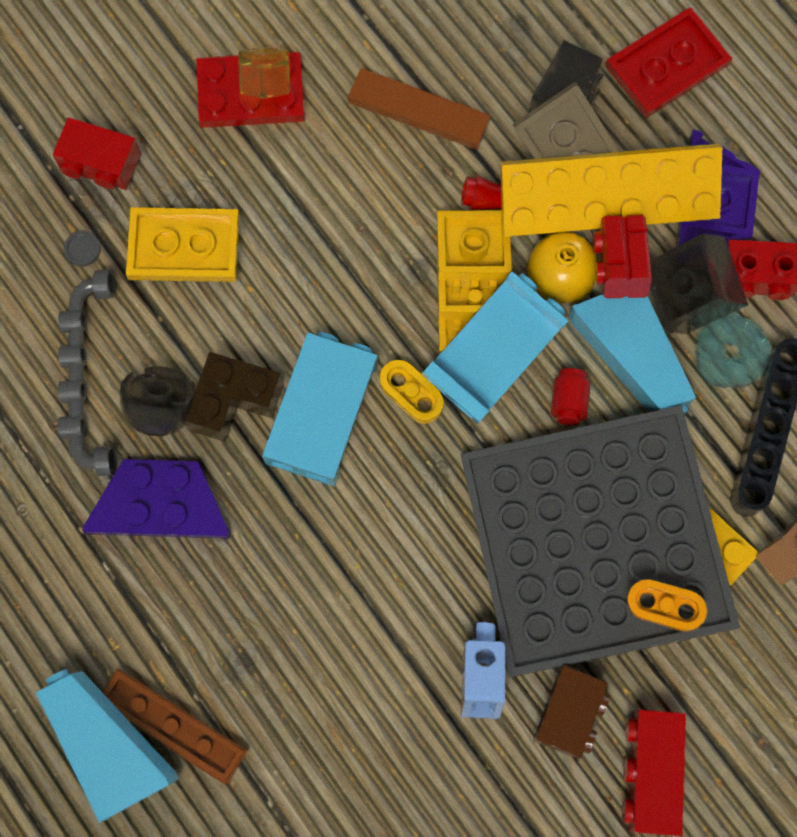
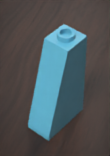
[568,294,696,415]
[36,669,179,823]

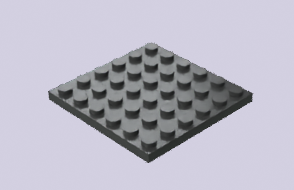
[461,405,740,678]

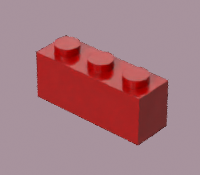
[622,710,686,837]

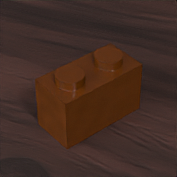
[533,665,610,759]

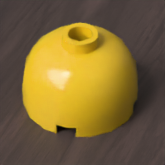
[527,232,599,305]

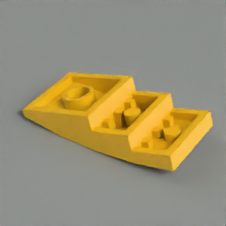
[437,210,512,355]

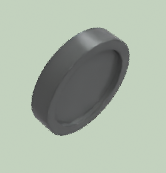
[64,231,101,267]

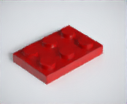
[605,6,733,119]
[196,52,305,128]

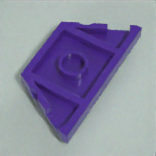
[674,130,760,262]
[83,459,230,539]

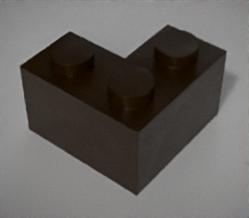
[185,352,284,442]

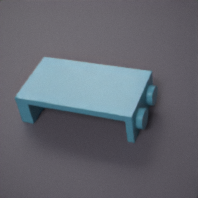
[422,272,568,424]
[262,332,378,487]

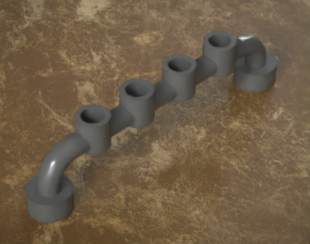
[58,269,117,476]

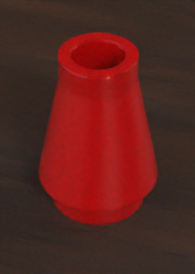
[461,175,502,210]

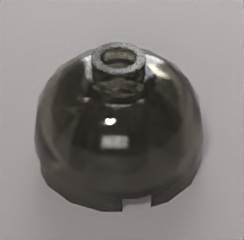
[120,366,195,437]

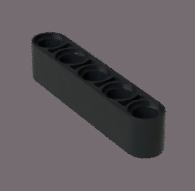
[730,338,797,517]

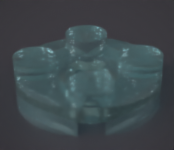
[695,313,772,388]

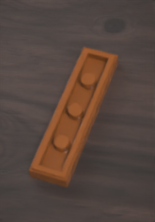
[348,68,491,150]
[102,668,248,785]

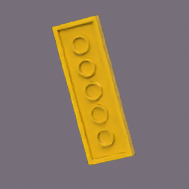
[500,144,722,237]

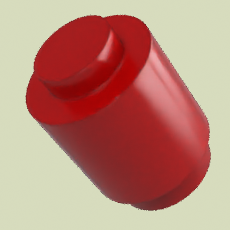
[550,368,591,426]

